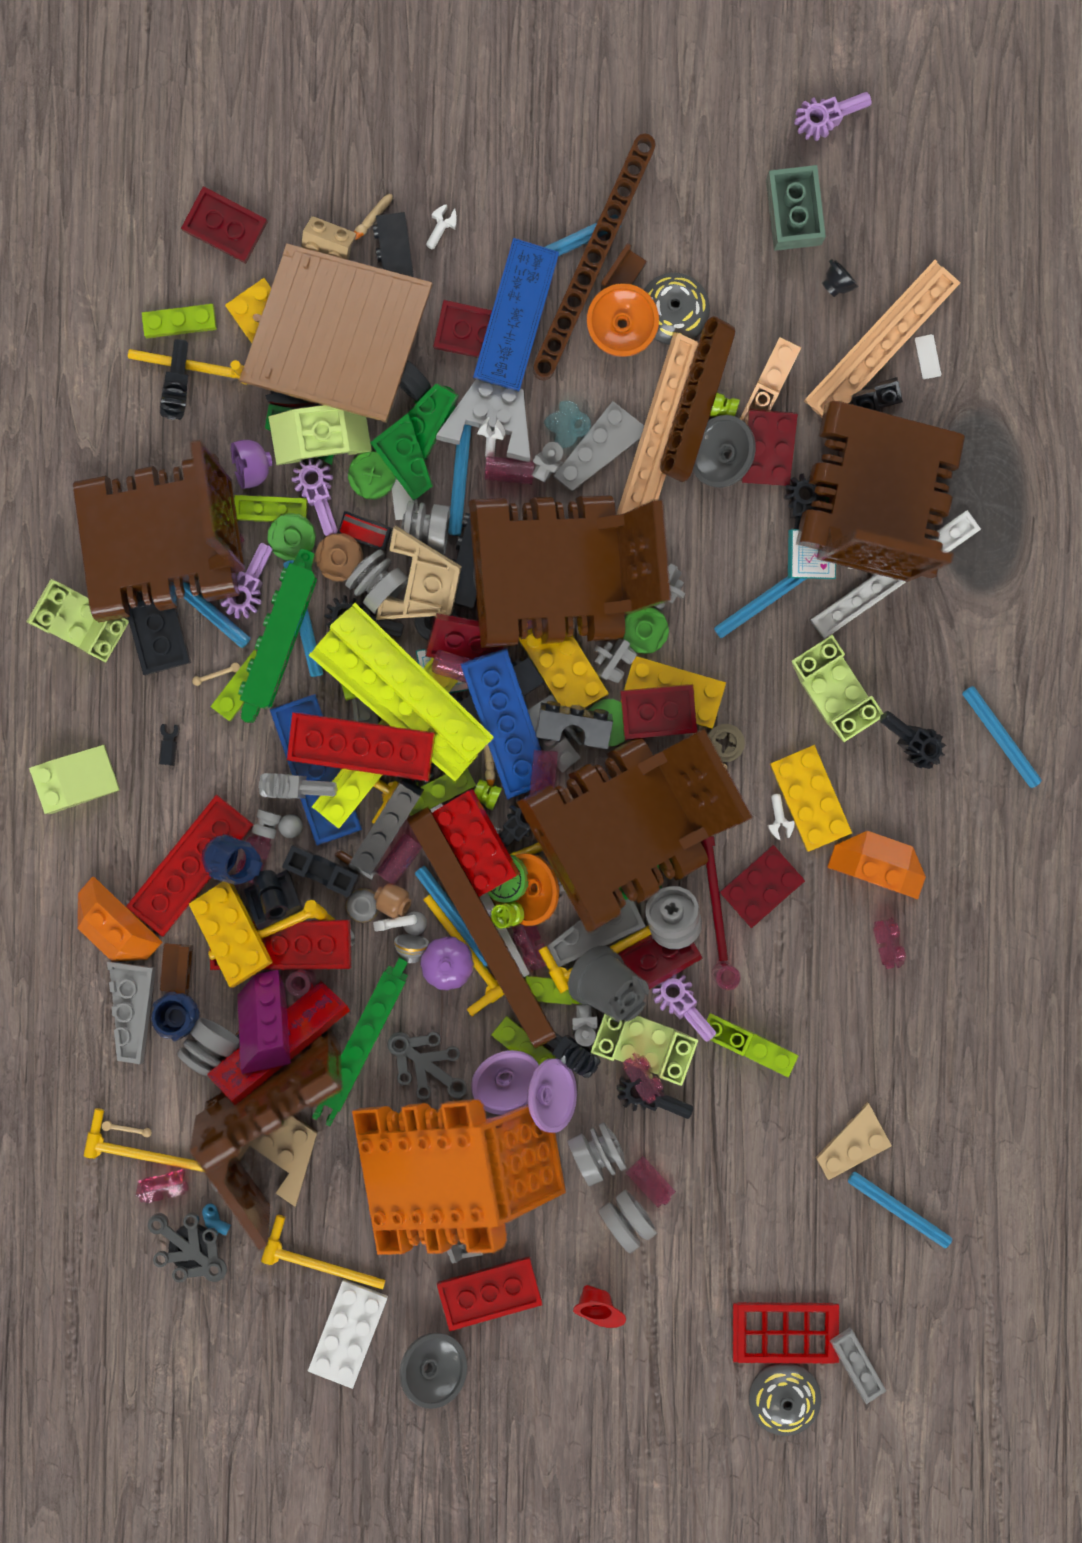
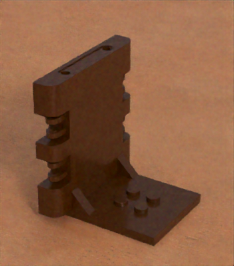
[796,401,965,582]
[73,440,245,623]
[469,495,671,648]
[517,729,753,933]
[189,1028,342,1251]

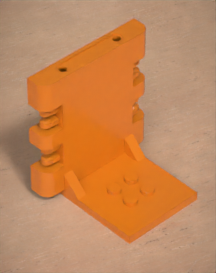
[352,1099,566,1255]

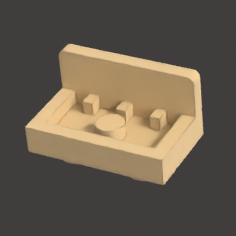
[301,217,356,260]

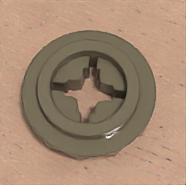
[708,724,745,762]

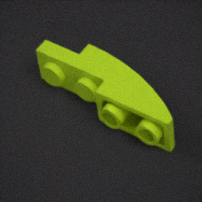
[706,1013,799,1078]

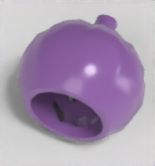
[420,937,474,991]

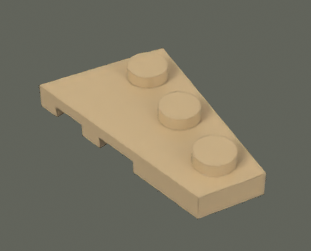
[816,1102,892,1180]

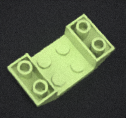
[268,405,372,465]
[27,579,129,662]
[791,635,883,742]
[591,1013,698,1086]

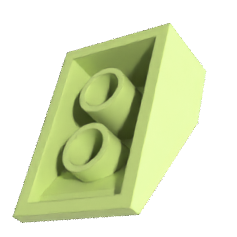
[29,745,120,814]

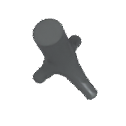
[563,725,584,746]

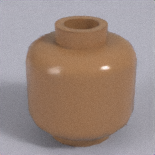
[374,883,411,918]

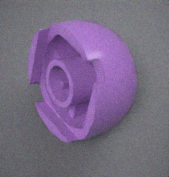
[230,440,272,489]

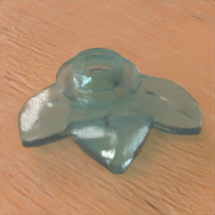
[544,401,591,448]

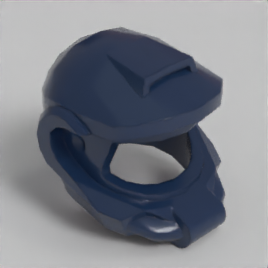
[202,834,263,885]
[150,992,200,1042]

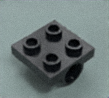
[244,869,303,930]

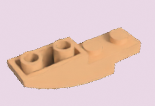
[740,337,801,424]

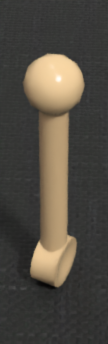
[192,663,241,686]
[102,1121,152,1137]

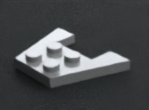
[436,379,530,462]

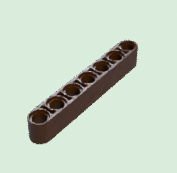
[660,316,735,482]

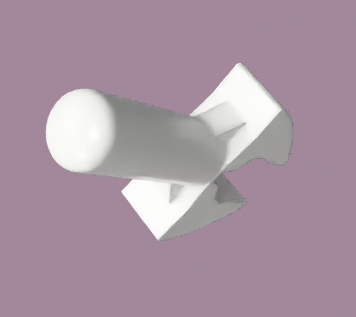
[426,204,457,249]
[477,418,505,459]
[767,794,794,840]
[373,915,417,931]

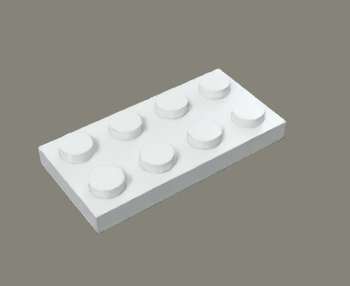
[308,1279,388,1389]

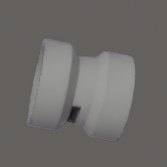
[251,809,281,839]

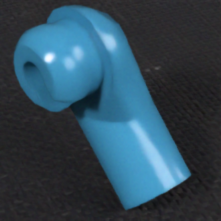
[202,1203,231,1236]

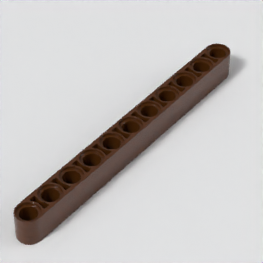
[533,133,656,381]
[407,806,557,1049]

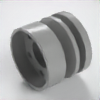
[401,501,450,556]
[345,549,409,614]
[177,1017,240,1077]
[567,1122,627,1187]

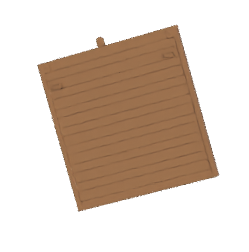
[239,243,433,422]

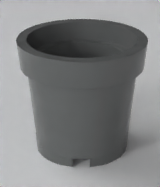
[568,946,649,1022]

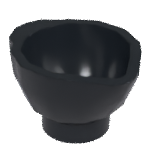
[822,259,859,297]

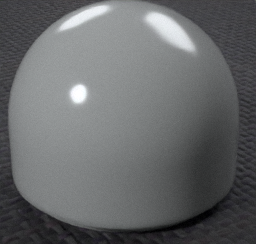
[278,814,303,838]
[403,911,427,936]

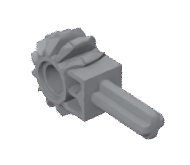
[258,773,338,799]

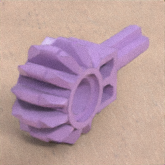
[794,92,872,141]
[292,458,338,536]
[221,543,273,619]
[652,974,716,1042]

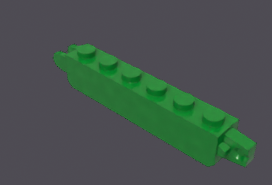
[238,549,318,723]
[312,957,408,1127]

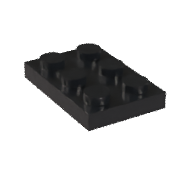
[128,598,191,676]

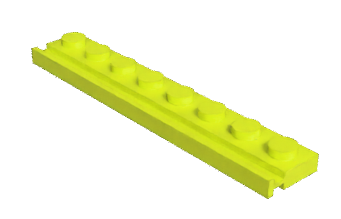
[330,603,494,763]
[309,630,478,782]
[312,658,460,828]

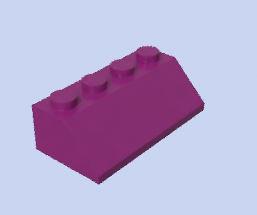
[237,970,291,1074]

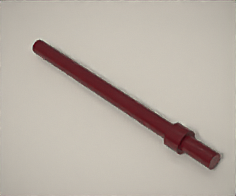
[700,836,728,961]

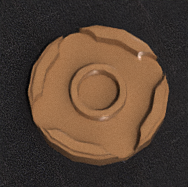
[315,533,363,581]

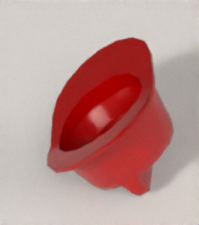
[573,1285,626,1328]

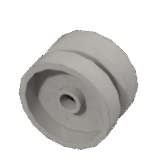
[645,886,702,949]
[599,1189,658,1254]

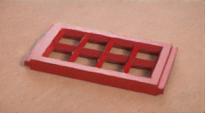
[733,1302,839,1364]

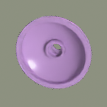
[471,1050,539,1115]
[528,1059,577,1133]

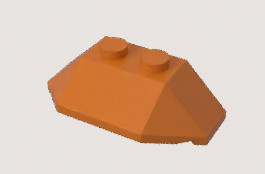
[827,831,926,899]
[77,876,163,962]

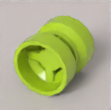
[710,393,740,417]
[474,779,502,810]
[491,901,524,929]

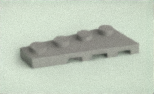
[554,401,644,492]
[548,899,646,967]
[107,961,156,1064]

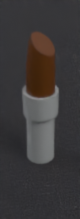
[334,851,377,880]

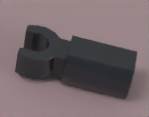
[159,724,180,766]

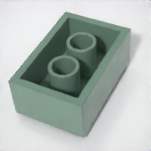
[766,165,826,251]

